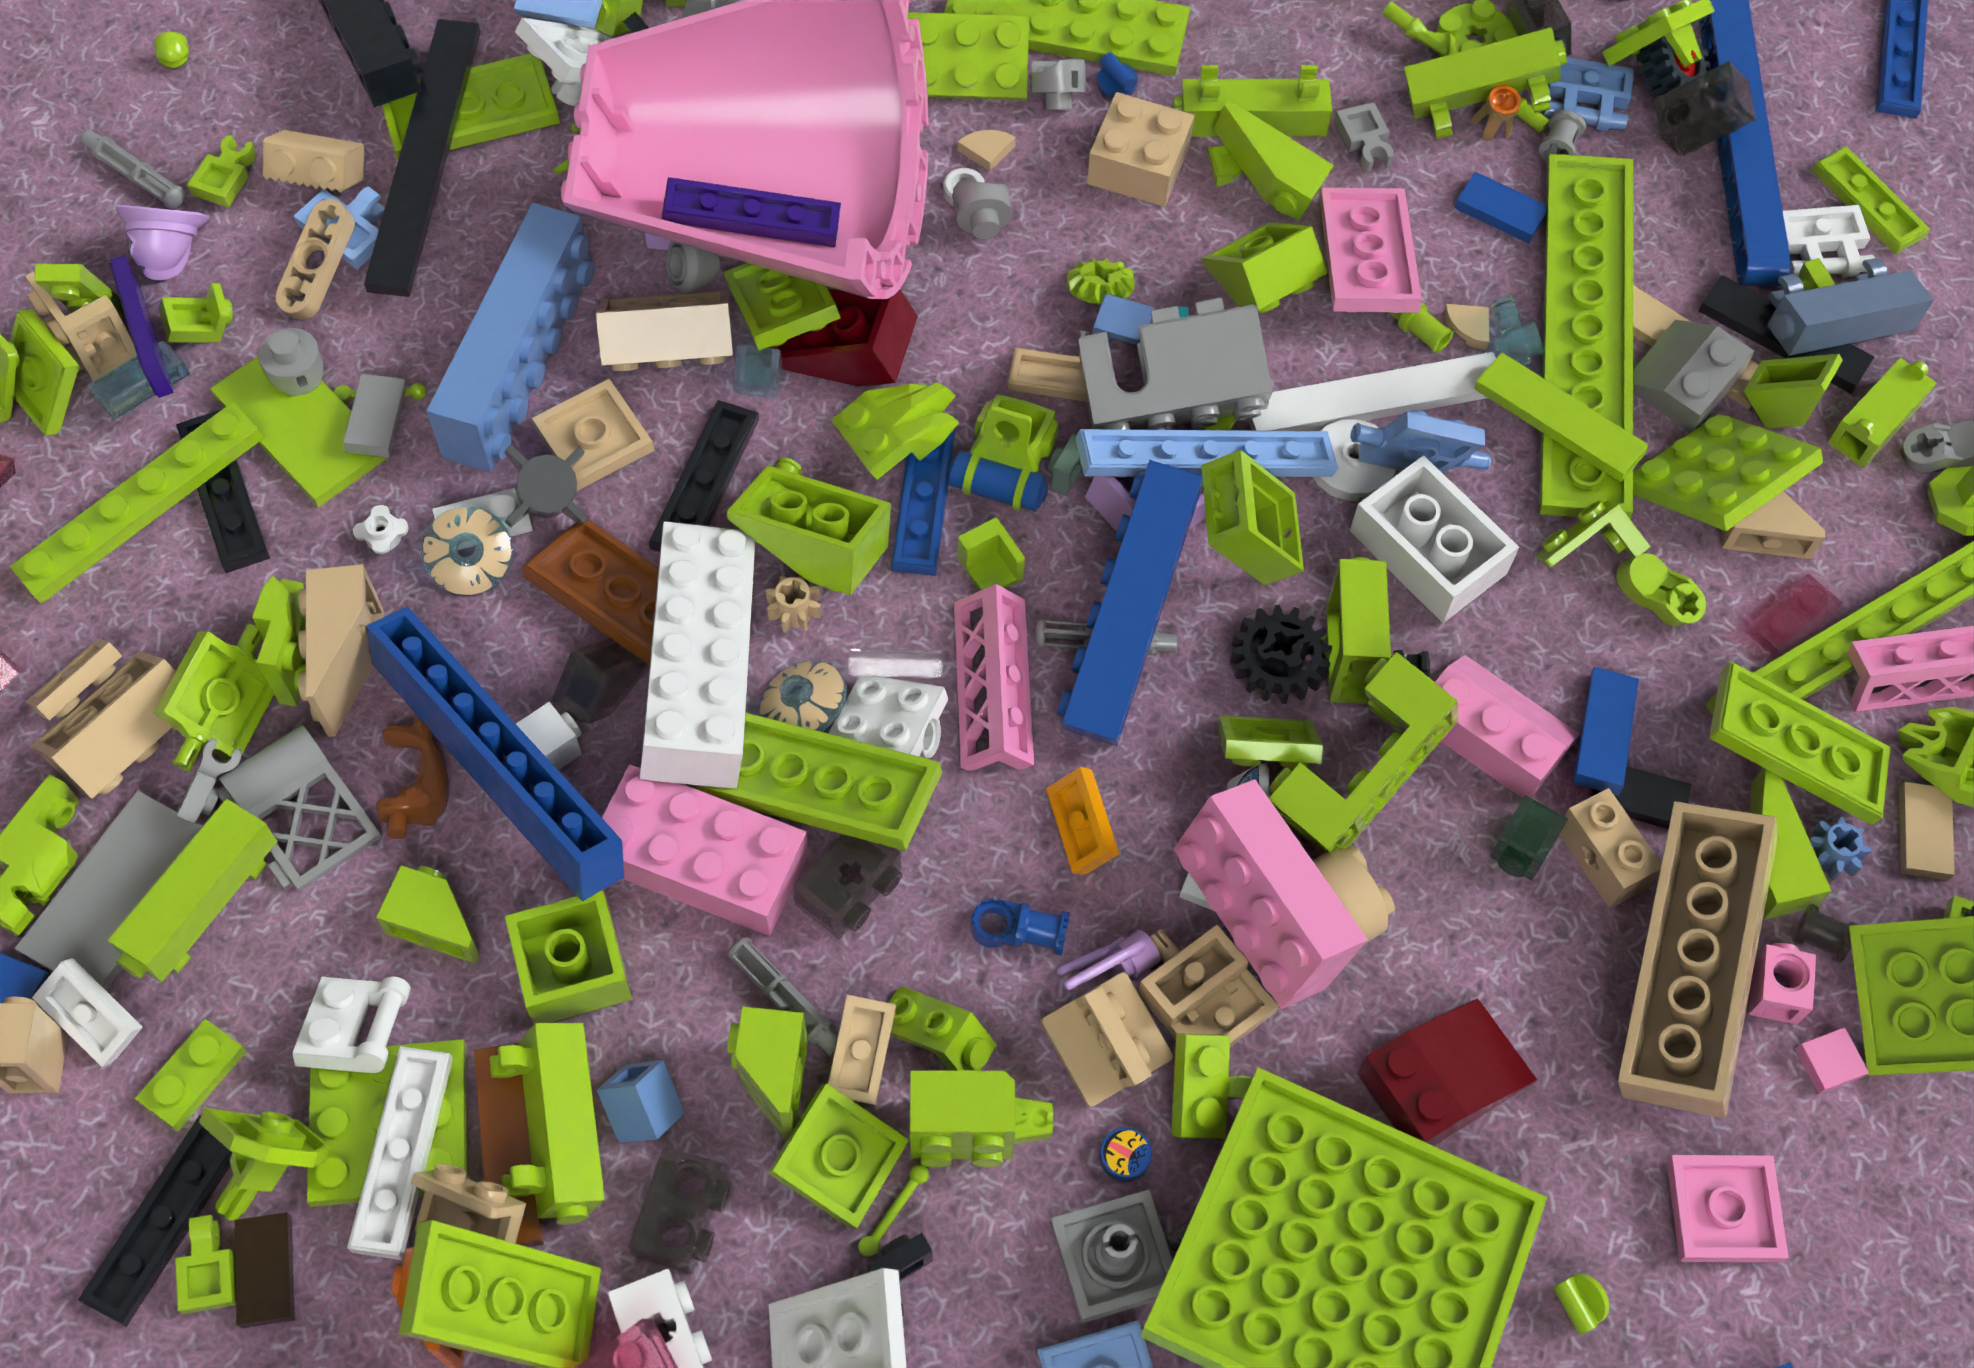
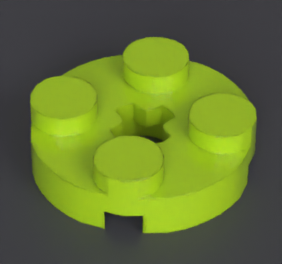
[1436,0,1518,57]

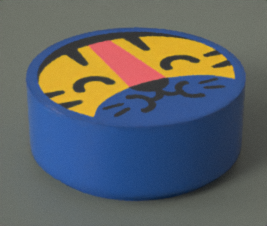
[1100,1127,1152,1182]

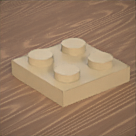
[532,379,655,491]

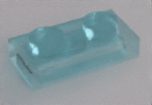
[87,340,190,420]

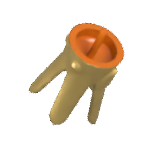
[1470,85,1521,141]

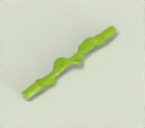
[1382,1,1550,133]

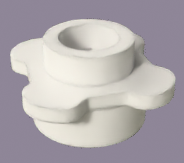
[353,505,409,554]

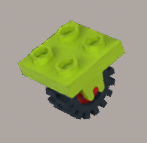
[1602,0,1715,106]

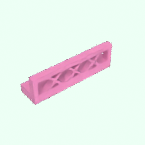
[954,584,1034,771]
[1847,626,1974,712]

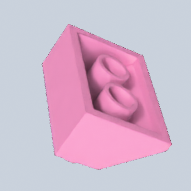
[1435,655,1580,802]

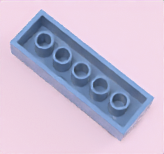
[426,202,594,473]

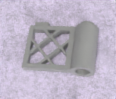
[217,724,382,892]

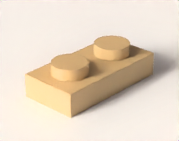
[25,638,122,721]
[827,994,896,1105]

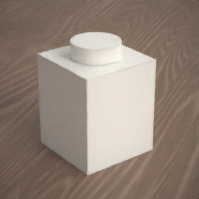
[516,702,582,770]

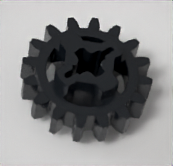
[1230,605,1332,704]

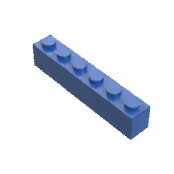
[1057,460,1203,747]

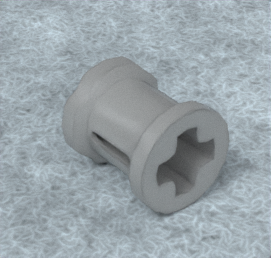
[1538,110,1586,161]

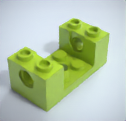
[1269,652,1459,854]

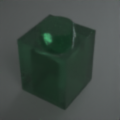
[1489,795,1568,881]

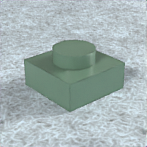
[1048,434,1083,496]

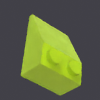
[727,465,891,595]

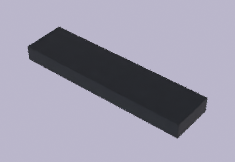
[1698,275,1875,394]
[649,400,759,552]
[176,410,270,573]
[78,1115,232,1327]

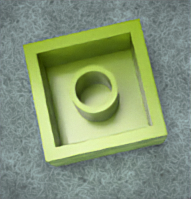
[505,890,633,1024]

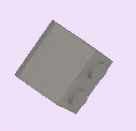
[1633,320,1754,433]

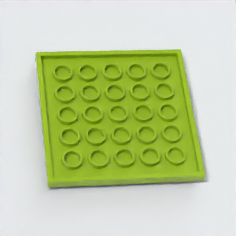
[1140,1067,1547,1368]

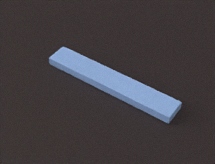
[1075,429,1338,477]

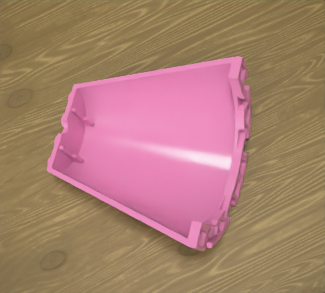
[561,0,928,299]

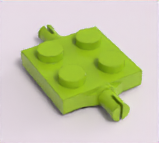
[153,624,274,772]

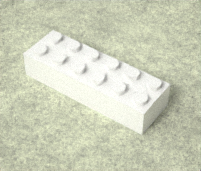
[639,522,755,789]

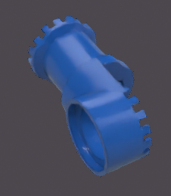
[971,898,1070,956]

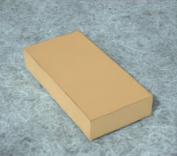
[1008,347,1087,402]
[1899,782,1955,881]

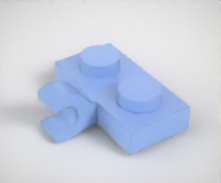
[294,186,385,270]

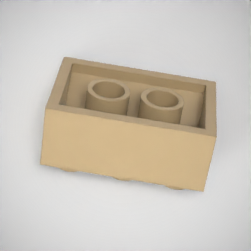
[596,290,734,371]
[30,651,178,799]

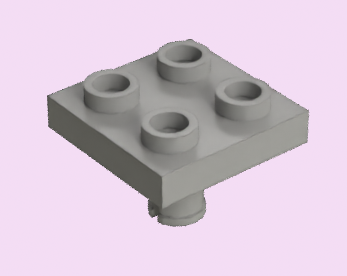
[1050,1189,1173,1323]

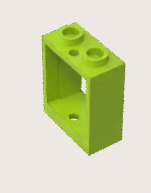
[1201,450,1304,585]
[1326,557,1391,704]

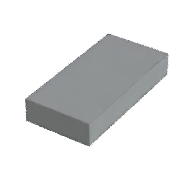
[343,373,407,458]

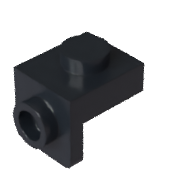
[867,1233,933,1316]

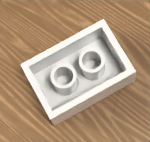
[1350,455,1519,623]

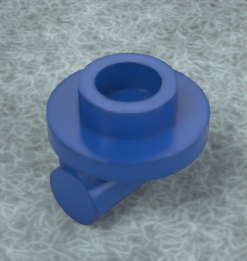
[1097,52,1138,98]

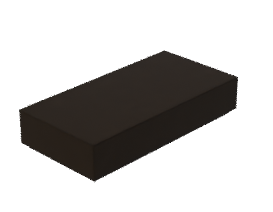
[234,1212,295,1328]

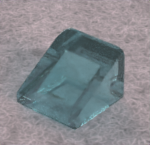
[735,344,783,399]

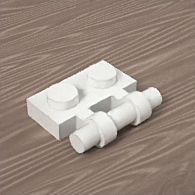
[1783,205,1875,278]

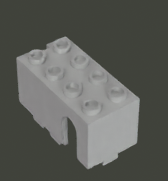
[1078,297,1273,430]

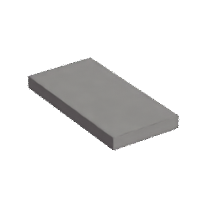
[14,790,203,991]

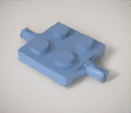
[1350,410,1491,473]

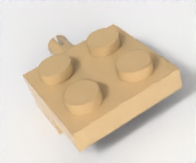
[1138,925,1279,1048]

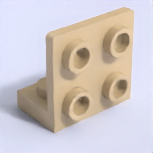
[25,271,138,382]

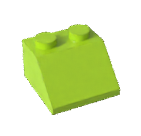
[1201,222,1328,313]
[728,1006,808,1140]

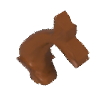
[376,718,449,839]

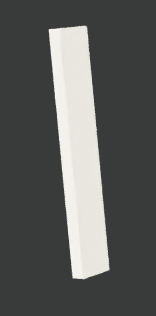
[1248,352,1496,431]

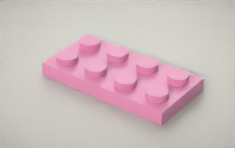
[1319,187,1422,313]

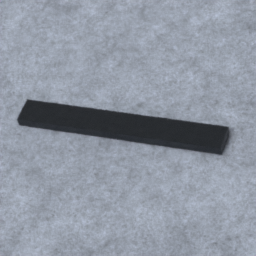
[364,19,480,297]

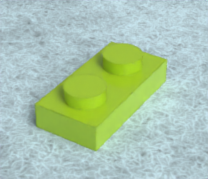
[135,1019,247,1132]

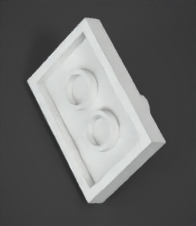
[515,18,616,106]
[769,1268,906,1368]

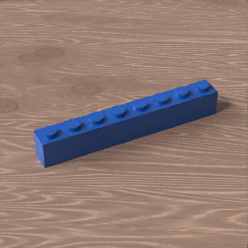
[366,606,624,901]

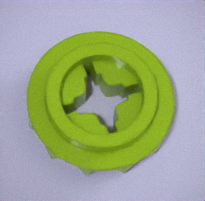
[1067,258,1135,305]

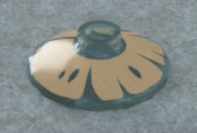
[421,506,514,596]
[759,660,847,732]

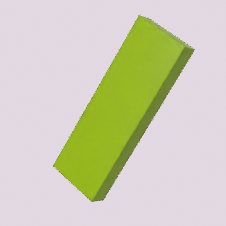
[1812,146,1931,255]

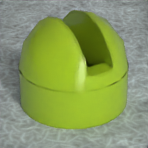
[154,32,189,69]

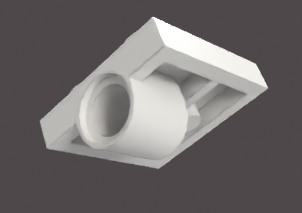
[828,674,948,758]

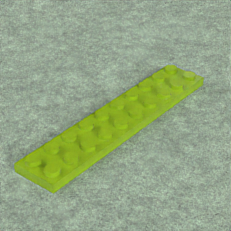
[1539,154,1633,519]

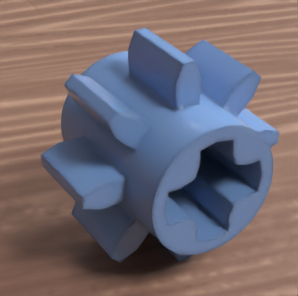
[1809,817,1871,880]

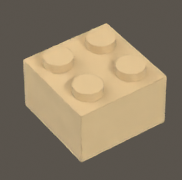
[1087,92,1195,207]

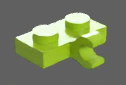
[1171,1033,1253,1139]

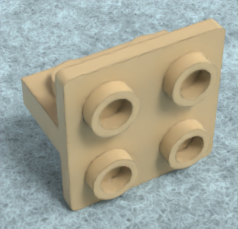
[1040,972,1173,1107]

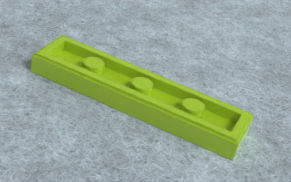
[1474,353,1649,482]

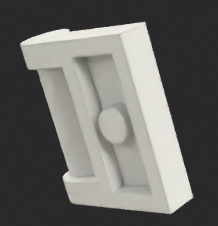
[293,977,411,1073]

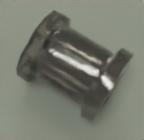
[1792,903,1859,963]

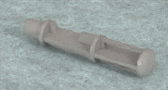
[81,130,186,209]
[1034,619,1177,655]
[728,937,837,1058]

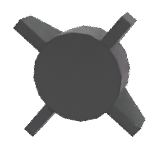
[504,445,589,528]

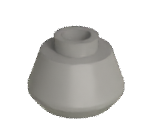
[666,241,720,294]

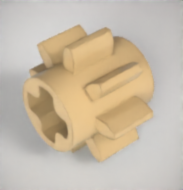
[766,575,822,633]

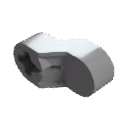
[1903,420,1974,473]

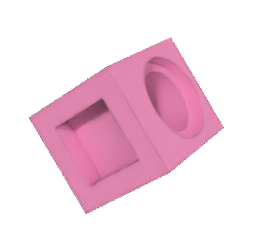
[1748,943,1816,1025]

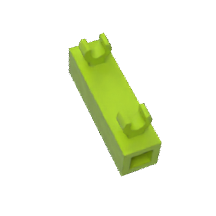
[1404,27,1567,139]
[1172,65,1332,137]
[107,798,277,983]
[489,1023,605,1225]

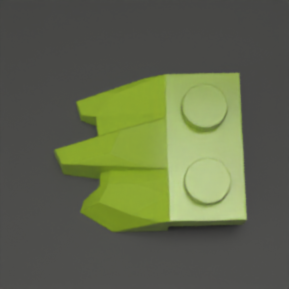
[831,382,959,480]
[252,575,306,707]
[1898,707,1974,807]

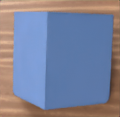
[1092,294,1155,348]
[596,1060,684,1143]

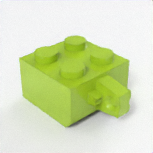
[910,1071,1054,1167]

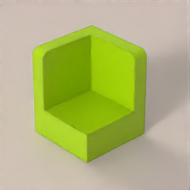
[957,517,1025,591]

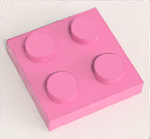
[1666,1155,1789,1263]

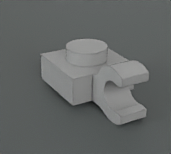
[177,737,241,824]

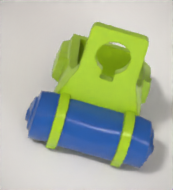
[947,394,1059,512]

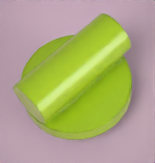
[1552,1273,1609,1335]

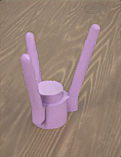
[1056,930,1161,992]

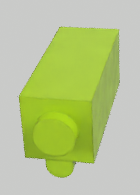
[1828,357,1937,468]

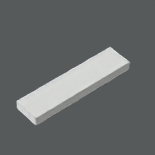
[347,1046,453,1260]

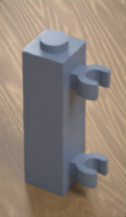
[1767,258,1934,356]

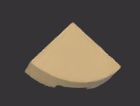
[958,130,1016,171]
[1444,304,1489,351]

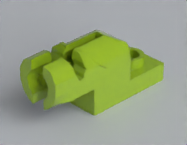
[0,774,80,937]

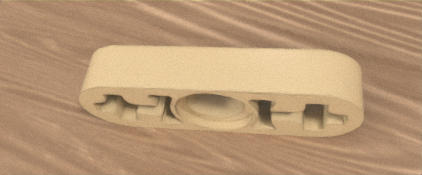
[275,199,355,320]

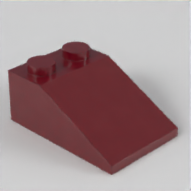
[761,289,918,387]
[1357,998,1537,1146]

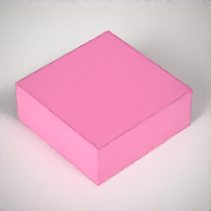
[1795,1028,1869,1094]

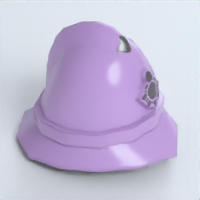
[116,204,209,281]

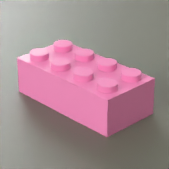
[602,764,809,936]
[1173,779,1368,1009]

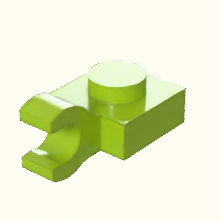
[175,1215,236,1314]

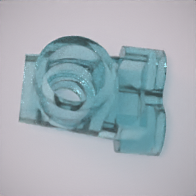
[1491,296,1545,368]

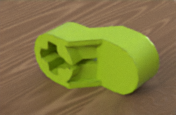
[1616,553,1706,627]

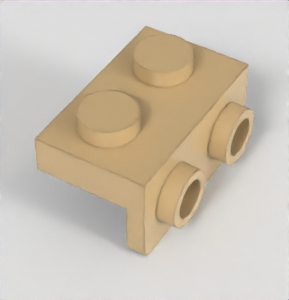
[411,1164,526,1243]

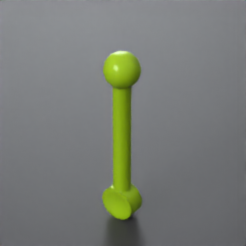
[334,383,427,403]
[858,1164,929,1258]

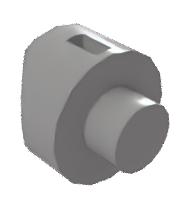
[1031,59,1086,110]
[952,179,1012,239]
[258,328,324,396]

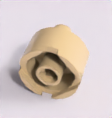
[1312,845,1395,945]

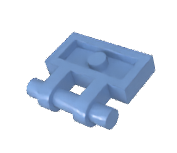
[1543,57,1634,132]

